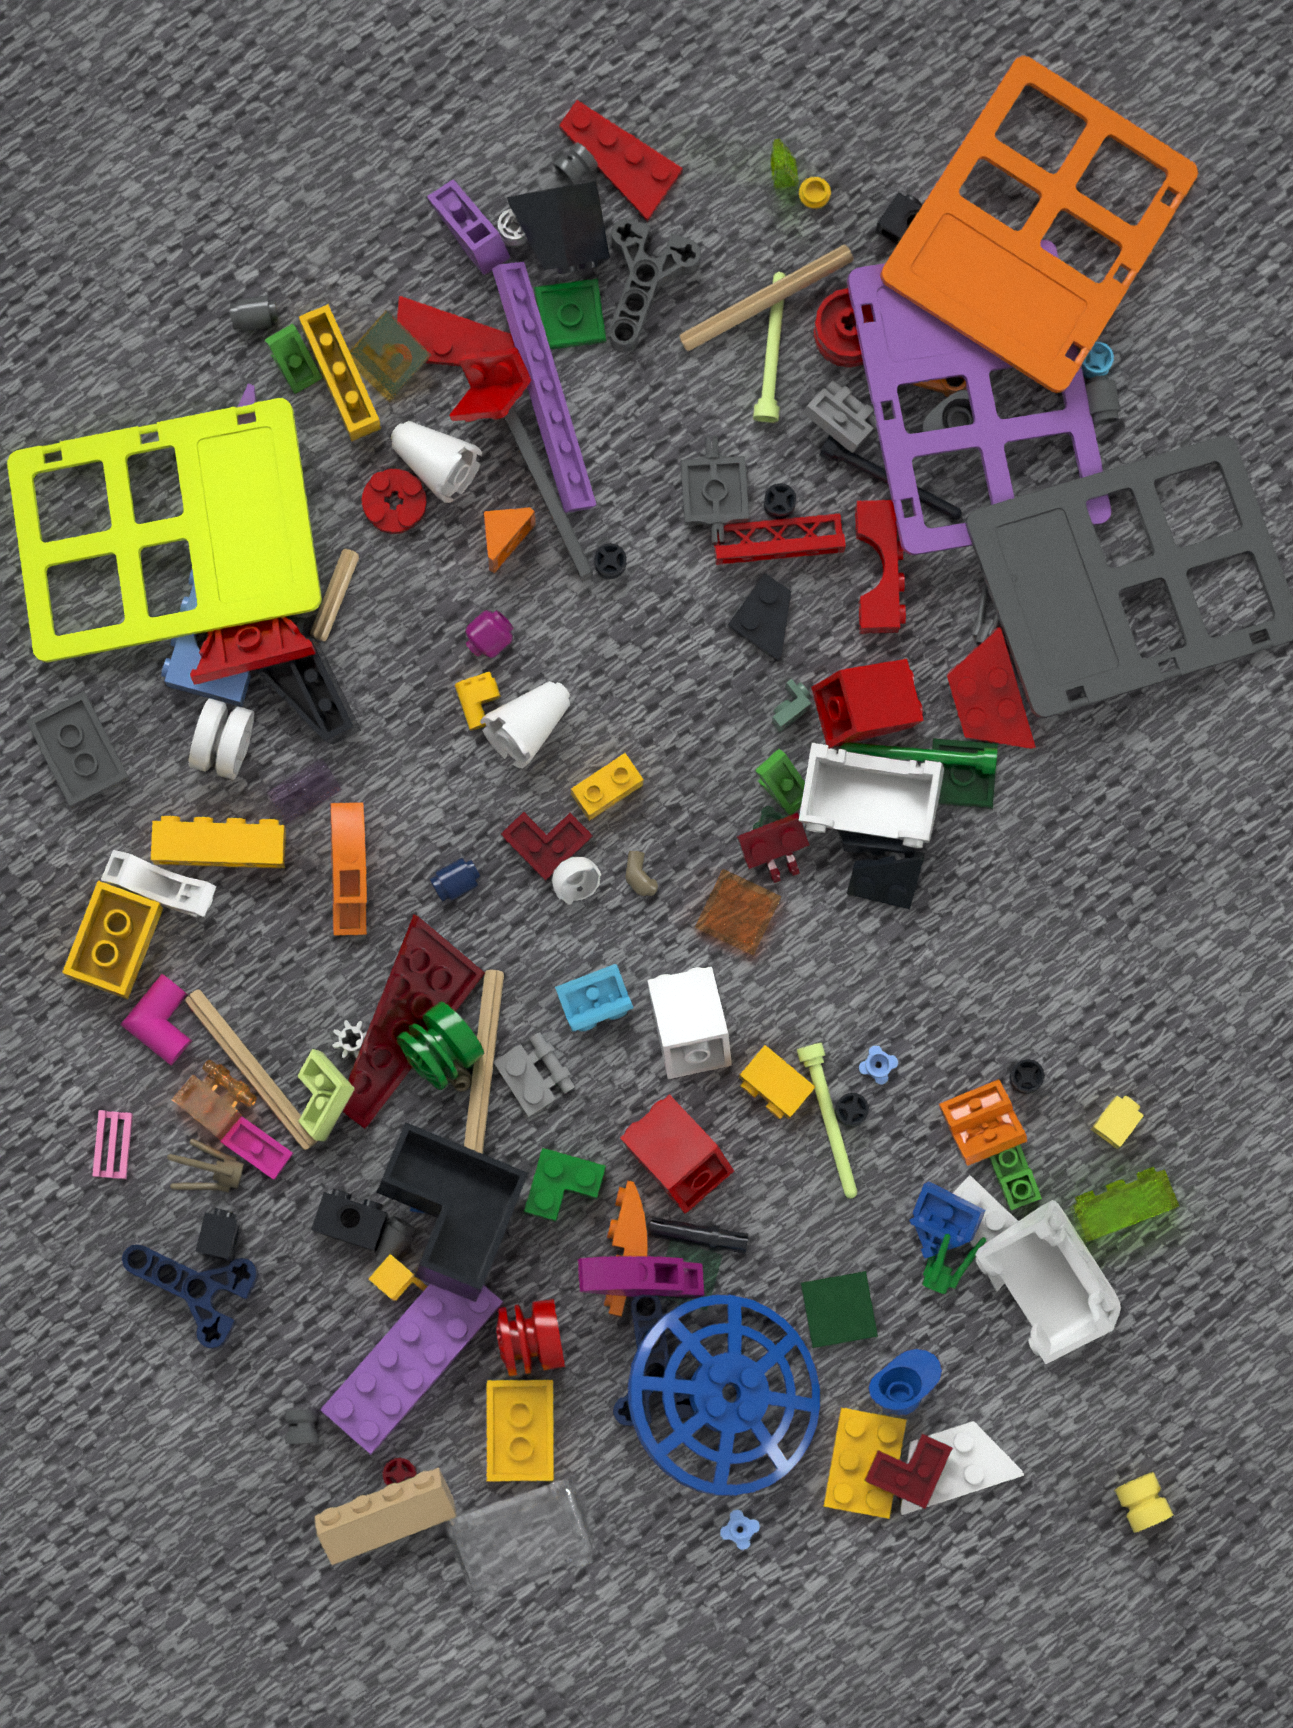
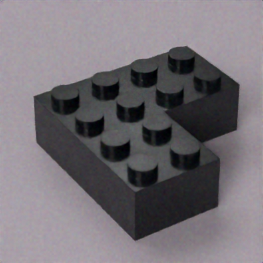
[376,1122,528,1302]

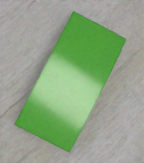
[989,1145,1042,1210]

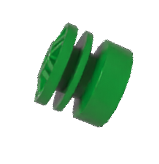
[397,1001,484,1090]

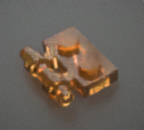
[172,1060,257,1141]

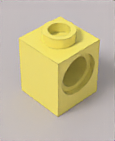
[1091,1096,1144,1149]

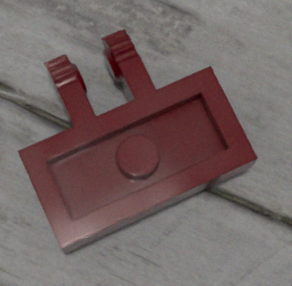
[736,813,809,883]

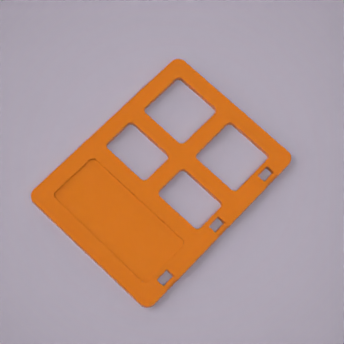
[880,56,1198,393]

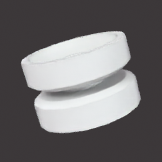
[189,698,254,780]

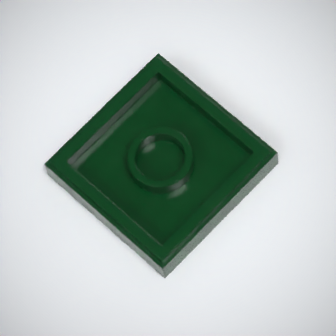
[932,738,998,809]
[800,1271,878,1348]

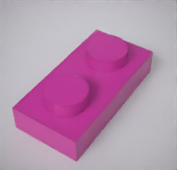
[220,1115,294,1181]

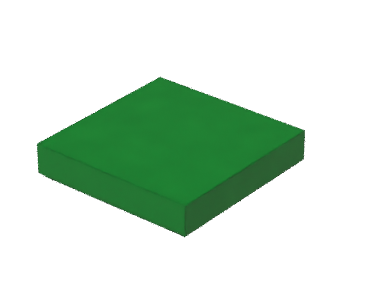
[534,279,606,350]

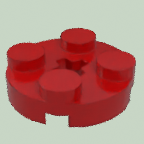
[362,469,427,534]

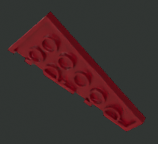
[342,914,485,1129]

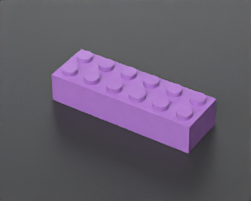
[320,1284,503,1454]

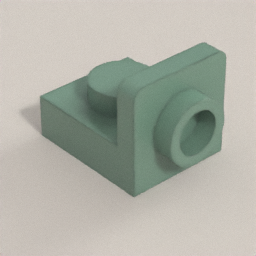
[772,679,812,732]

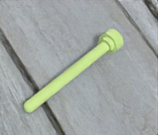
[753,272,786,423]
[797,1043,857,1199]

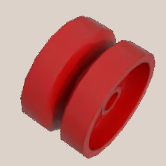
[813,288,874,368]

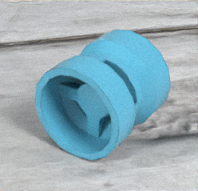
[1081,342,1114,379]

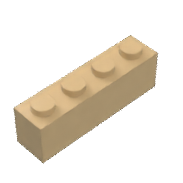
[315,1468,457,1565]

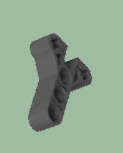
[610,218,701,353]

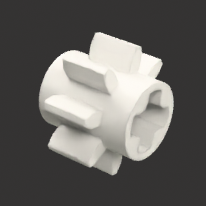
[332,1020,367,1060]

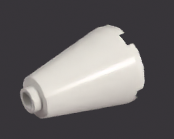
[391,421,482,503]
[480,681,570,768]

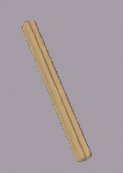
[679,245,853,351]
[464,970,504,1154]
[185,989,317,1150]

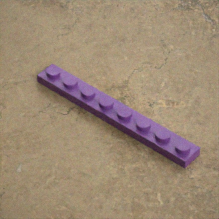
[492,262,597,513]

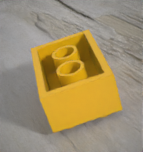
[62,881,163,1000]

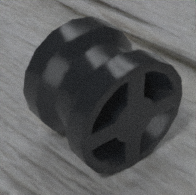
[763,483,796,519]
[594,543,627,580]
[835,1093,869,1127]

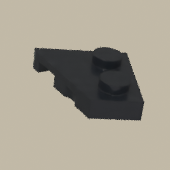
[727,573,791,662]
[847,852,925,910]

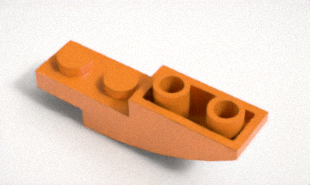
[330,802,367,935]
[604,1181,647,1317]

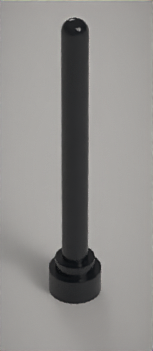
[819,435,962,520]

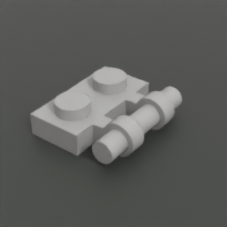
[803,380,877,453]
[494,1032,575,1118]

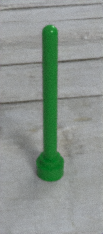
[841,742,998,775]

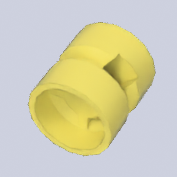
[1115,1472,1173,1533]

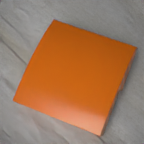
[939,1079,1028,1166]

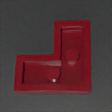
[500,812,593,882]
[864,1434,953,1509]

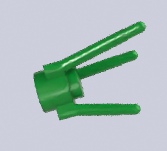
[922,1234,986,1294]

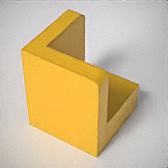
[369,1254,428,1301]

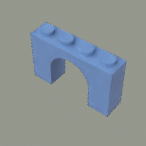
[161,570,251,707]

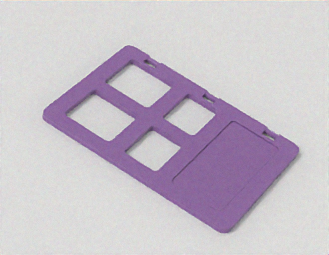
[847,240,1111,555]

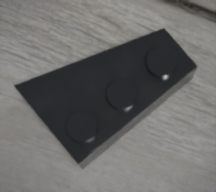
[255,639,361,745]

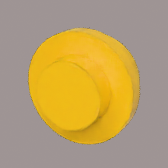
[799,177,831,209]

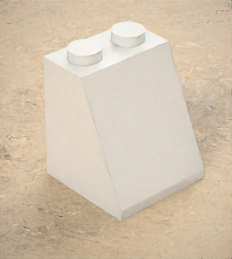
[648,967,732,1079]

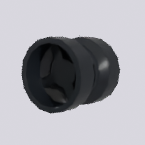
[1009,1059,1045,1095]

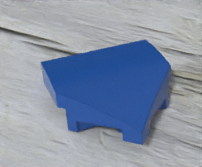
[909,1181,986,1259]

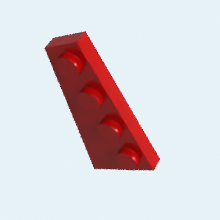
[559,100,683,222]
[393,296,515,366]

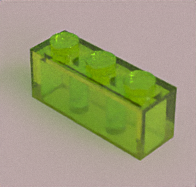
[1070,1167,1179,1243]

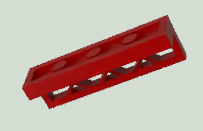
[714,513,846,565]

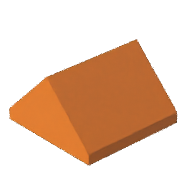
[484,507,536,574]

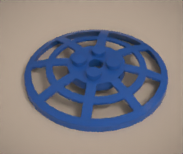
[628,1295,820,1496]

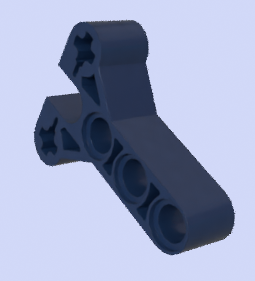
[122,1244,258,1349]
[613,1294,695,1426]

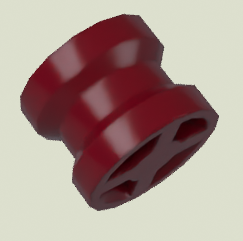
[383,1458,417,1486]

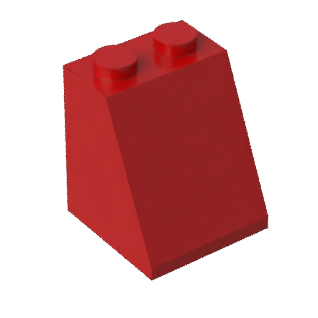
[811,659,924,749]
[620,1094,734,1214]

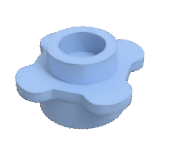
[859,1046,898,1085]
[720,1510,760,1550]

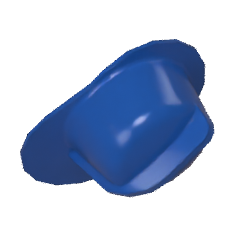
[869,1349,942,1416]

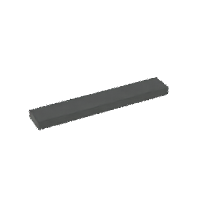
[503,405,593,582]

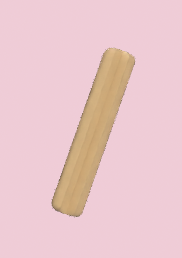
[310,549,359,641]

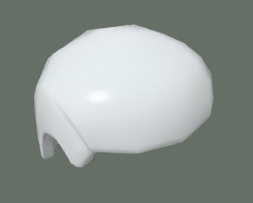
[552,857,601,905]

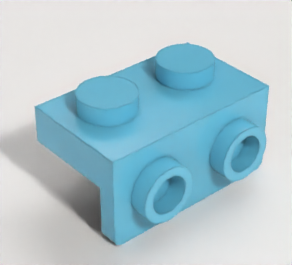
[555,964,634,1031]

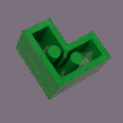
[524,1148,606,1223]

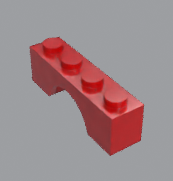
[855,500,906,634]

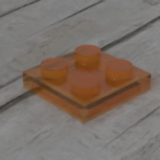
[695,869,782,956]

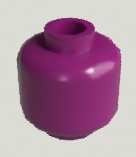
[465,610,514,658]

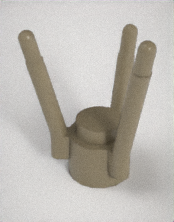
[167,1139,244,1193]

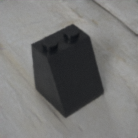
[507,181,610,274]

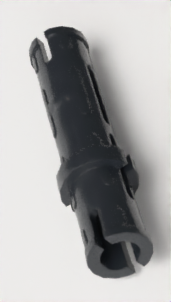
[648,1216,749,1254]

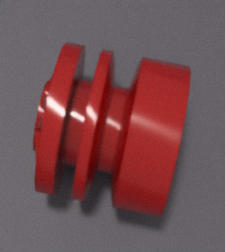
[496,1298,565,1377]

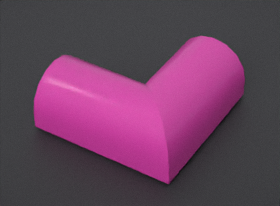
[120,974,192,1066]

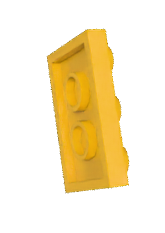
[487,1380,554,1481]
[823,1408,907,1519]

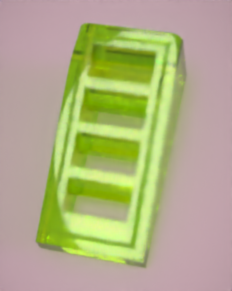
[770,138,799,188]

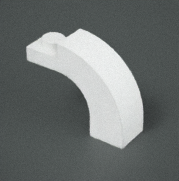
[101,850,217,917]

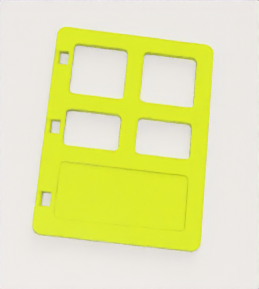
[7,398,322,662]

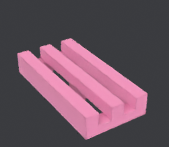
[92,1110,133,1179]

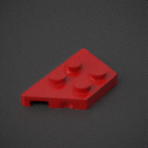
[190,616,316,685]
[947,627,1036,749]

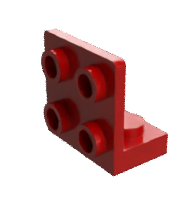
[449,348,532,422]

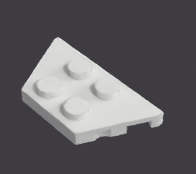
[900,1421,1024,1515]

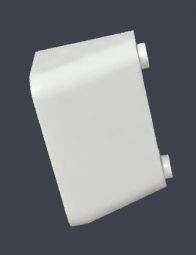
[799,743,944,848]
[976,1200,1121,1364]

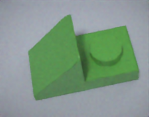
[265,323,322,394]
[755,749,805,816]

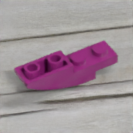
[578,1256,704,1299]

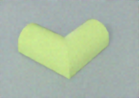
[298,1049,354,1141]

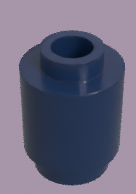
[430,857,481,902]

